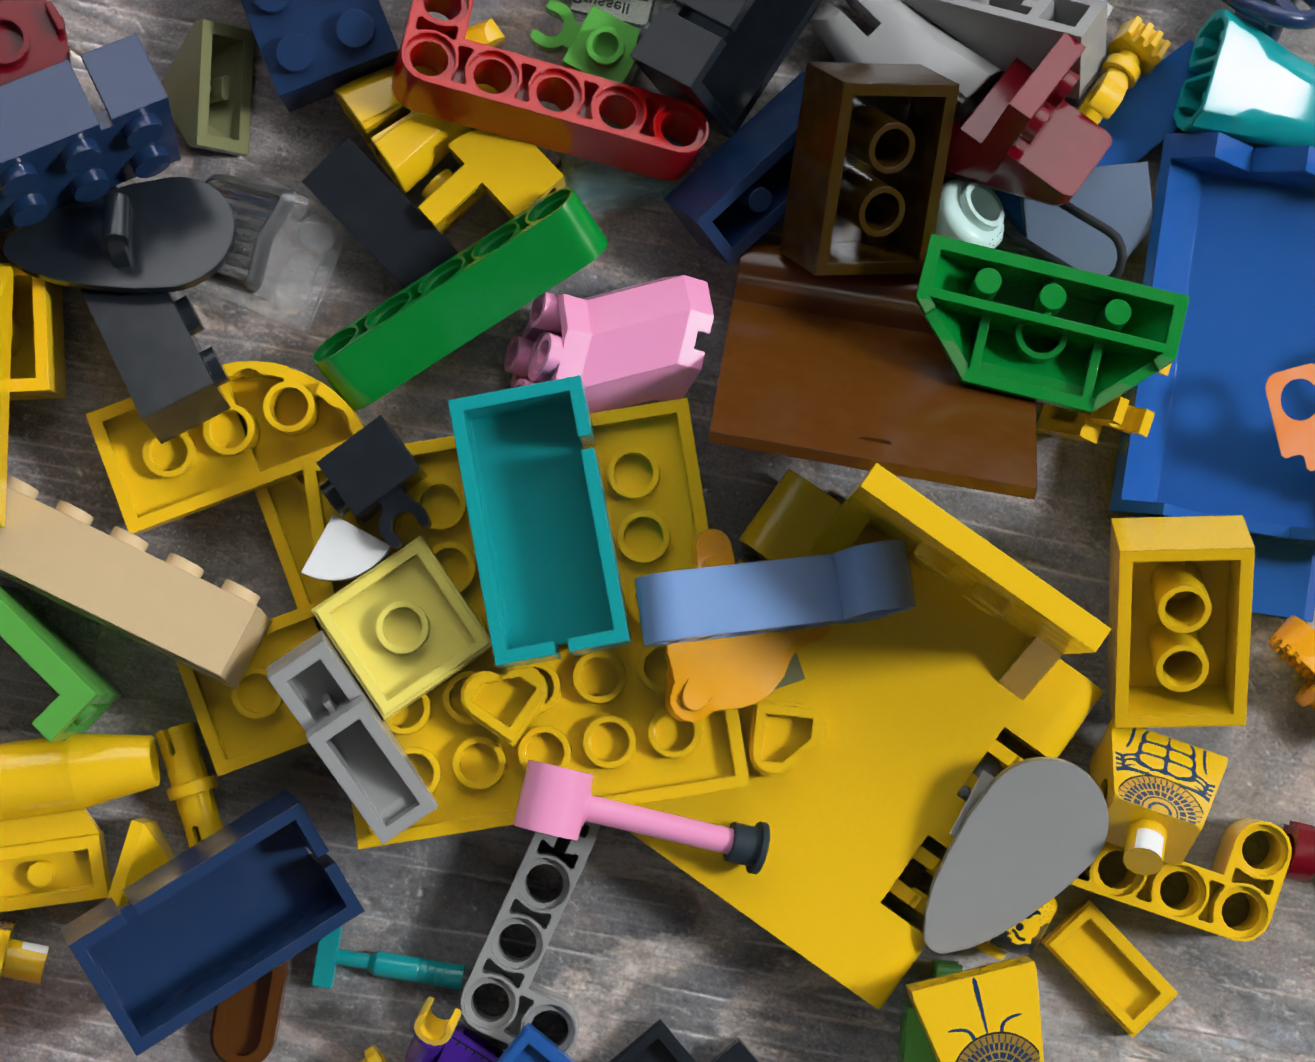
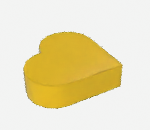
[460,665,548,747]
[748,700,827,777]

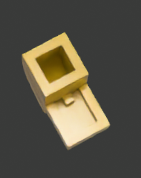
[418,129,566,235]

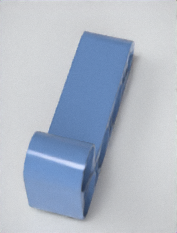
[634,540,916,647]

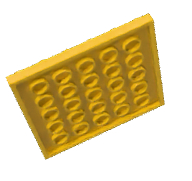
[301,398,751,849]

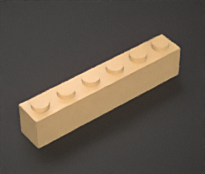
[0,474,272,690]

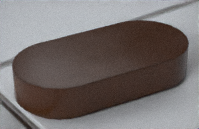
[210,961,289,1062]

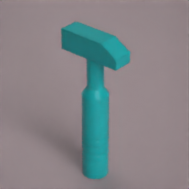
[311,924,466,991]

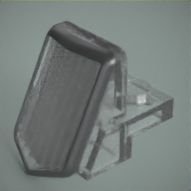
[191,167,349,334]

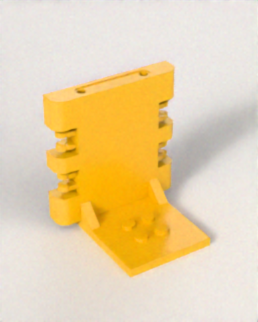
[628,463,1112,1010]

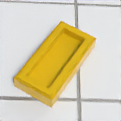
[1041,898,1179,1038]

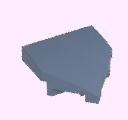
[1020,162,1153,276]

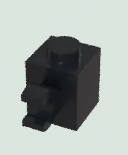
[316,415,432,550]

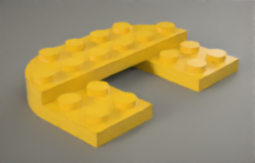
[86,361,366,777]

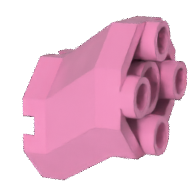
[504,275,714,413]

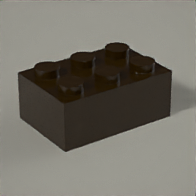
[780,62,960,276]

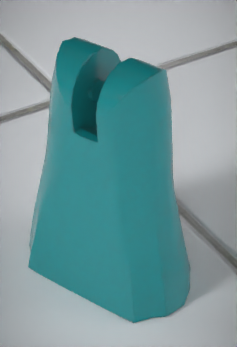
[1173,9,1315,148]

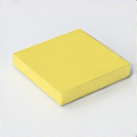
[311,536,492,720]

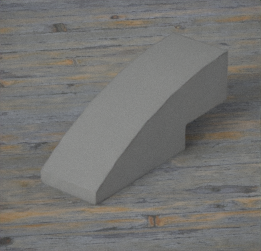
[267,630,438,844]

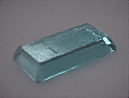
[560,137,690,215]

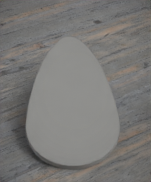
[923,757,1109,954]

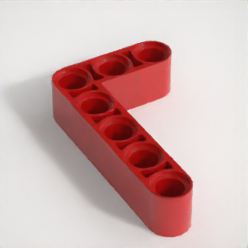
[392,0,709,181]

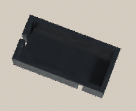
[630,0,822,138]

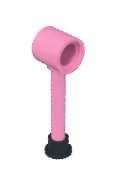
[513,760,770,875]

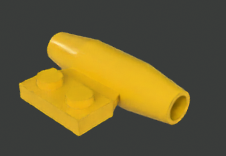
[0,733,161,913]

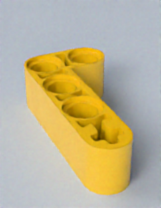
[1070,818,1292,942]

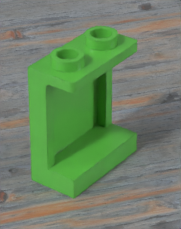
[0,585,123,742]

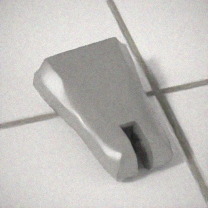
[810,0,1002,123]

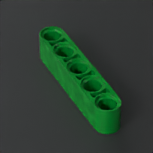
[312,187,608,411]

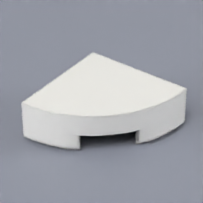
[301,515,393,582]

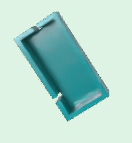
[448,375,633,670]

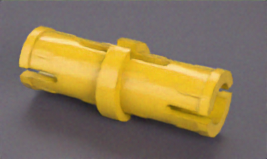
[154,721,224,848]

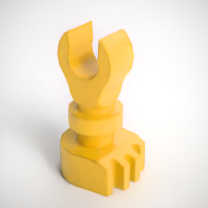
[1077,16,1172,124]

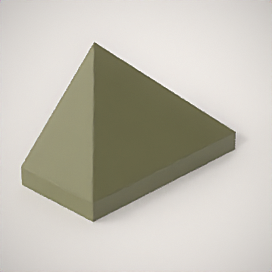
[161,19,254,156]

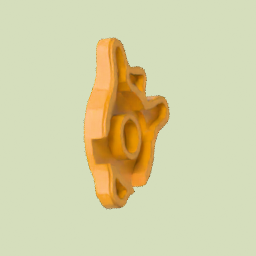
[664,529,831,723]

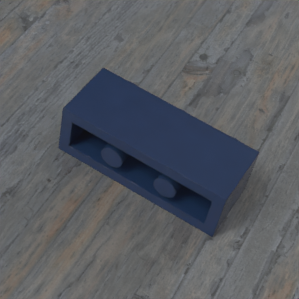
[664,71,805,265]

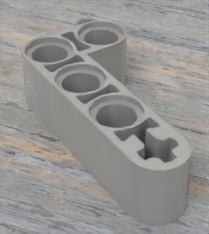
[460,821,601,1053]

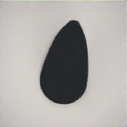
[3,177,236,293]

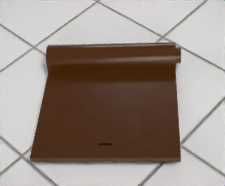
[707,240,1037,500]

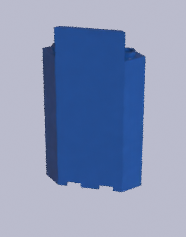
[1109,132,1315,622]

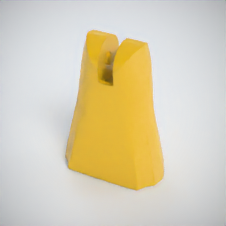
[333,18,516,194]

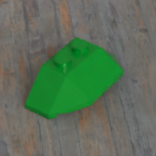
[915,234,1190,415]

